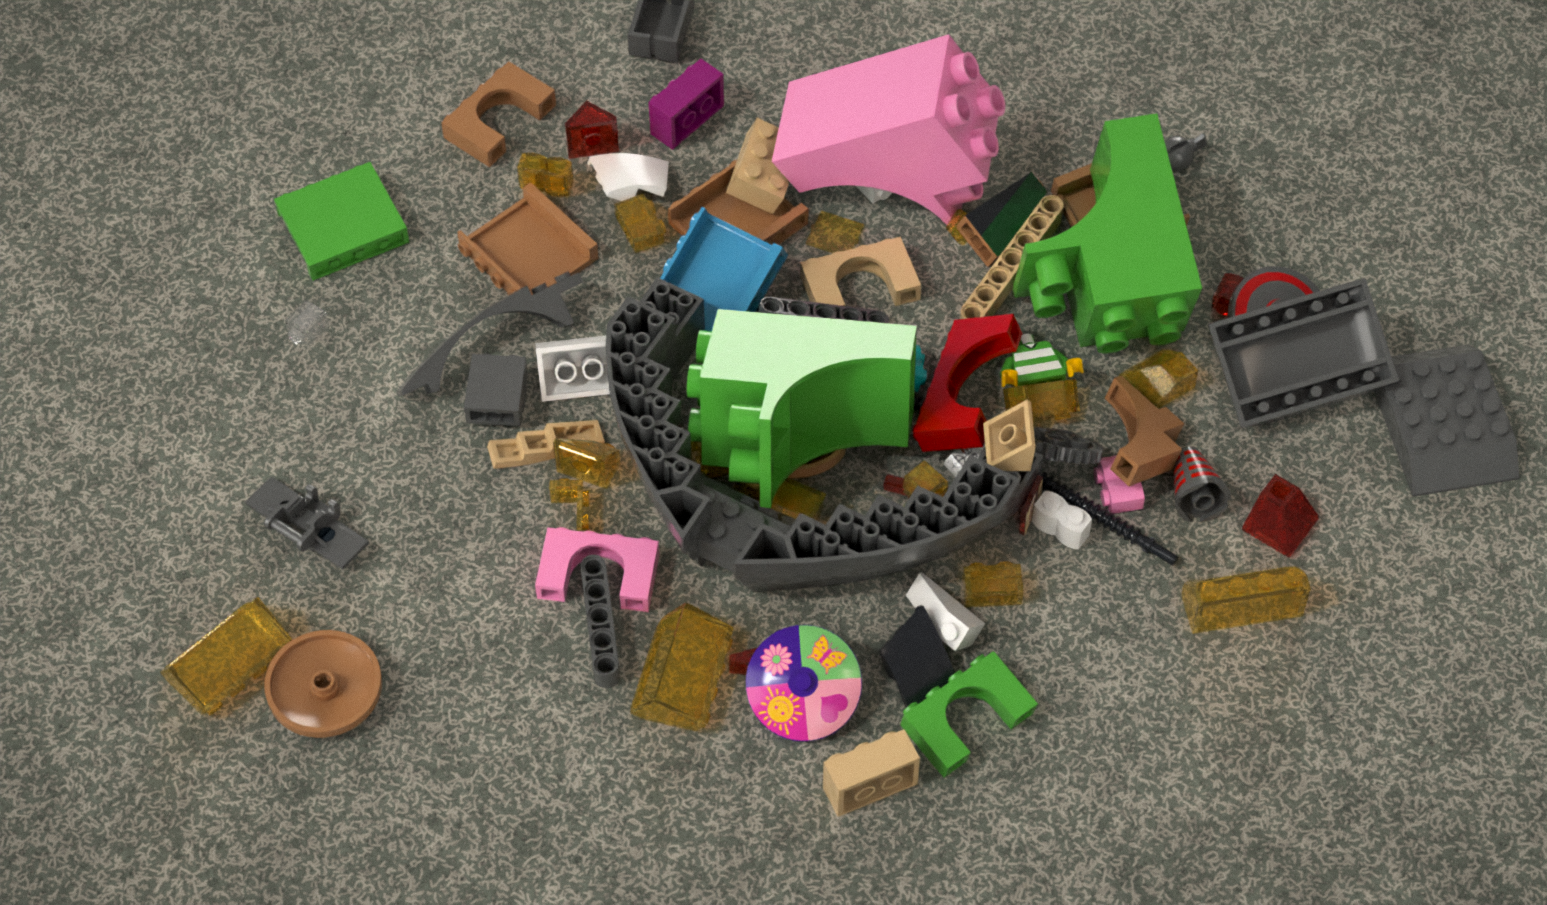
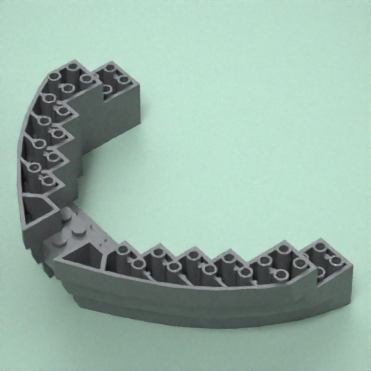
[606,277,1044,592]

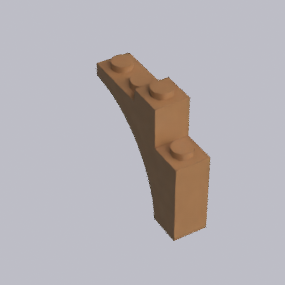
[1105,376,1184,487]

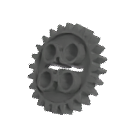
[1034,426,1104,465]

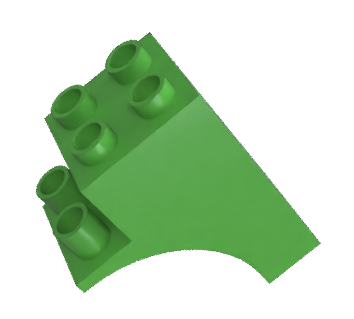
[1012,113,1202,354]
[687,309,917,508]

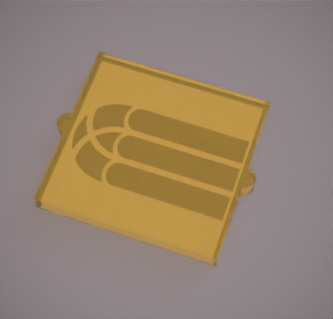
[806,211,864,253]

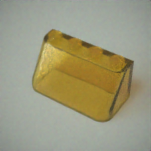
[1181,566,1311,634]
[160,597,293,716]
[630,602,734,731]

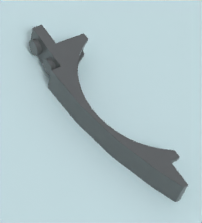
[396,271,583,397]

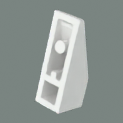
[906,572,985,651]

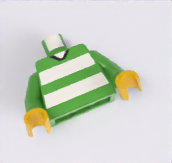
[1000,334,1084,397]

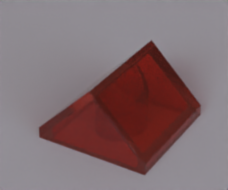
[565,100,619,159]

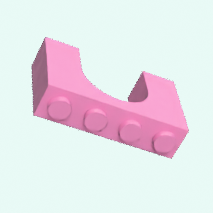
[535,527,660,612]

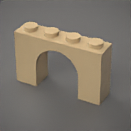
[800,236,921,306]

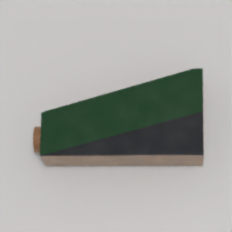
[956,172,1047,267]

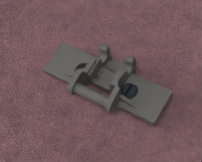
[245,477,369,570]

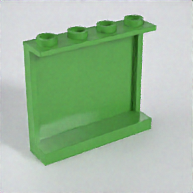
[274,162,409,281]

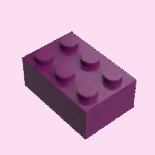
[648,58,724,150]

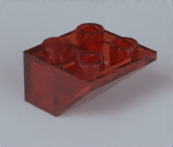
[1242,474,1319,558]

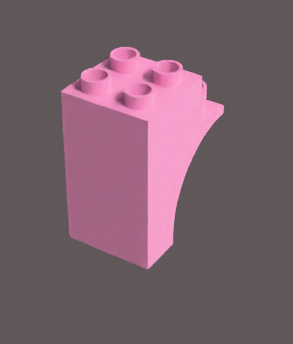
[772,35,1005,228]

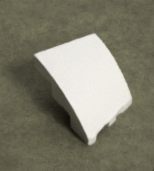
[587,153,669,205]

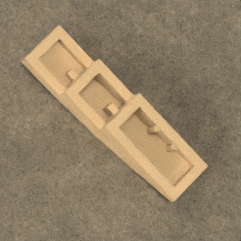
[487,420,605,469]

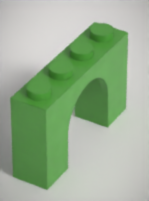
[900,651,1038,778]

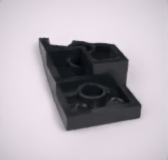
[879,605,955,708]

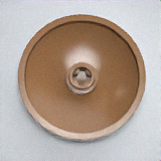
[264,630,382,738]

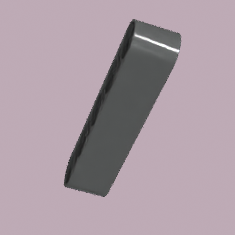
[758,297,889,323]
[581,555,620,688]

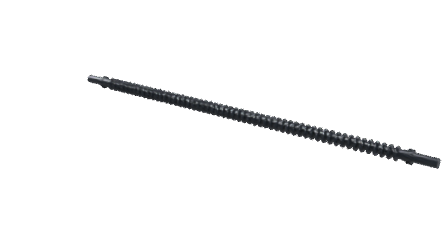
[756,305,1178,566]

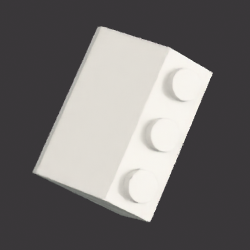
[535,336,610,402]

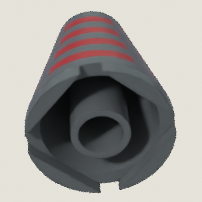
[1174,446,1231,522]

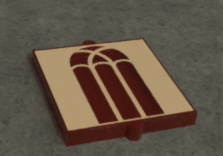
[1019,475,1043,536]

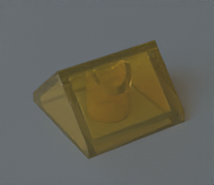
[759,478,826,522]

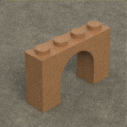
[441,61,556,167]

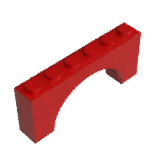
[913,314,1022,452]

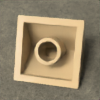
[983,399,1036,471]

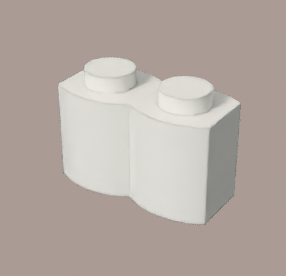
[1032,491,1092,549]

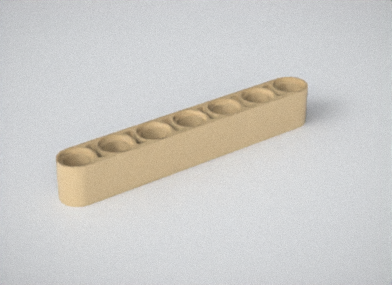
[960,195,1064,319]

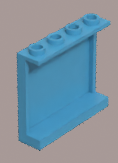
[660,207,788,331]

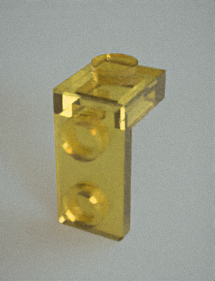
[549,478,590,532]

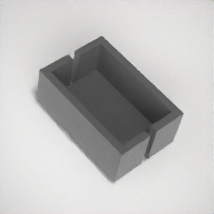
[628,0,694,63]

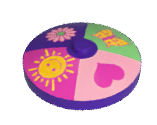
[746,625,862,742]

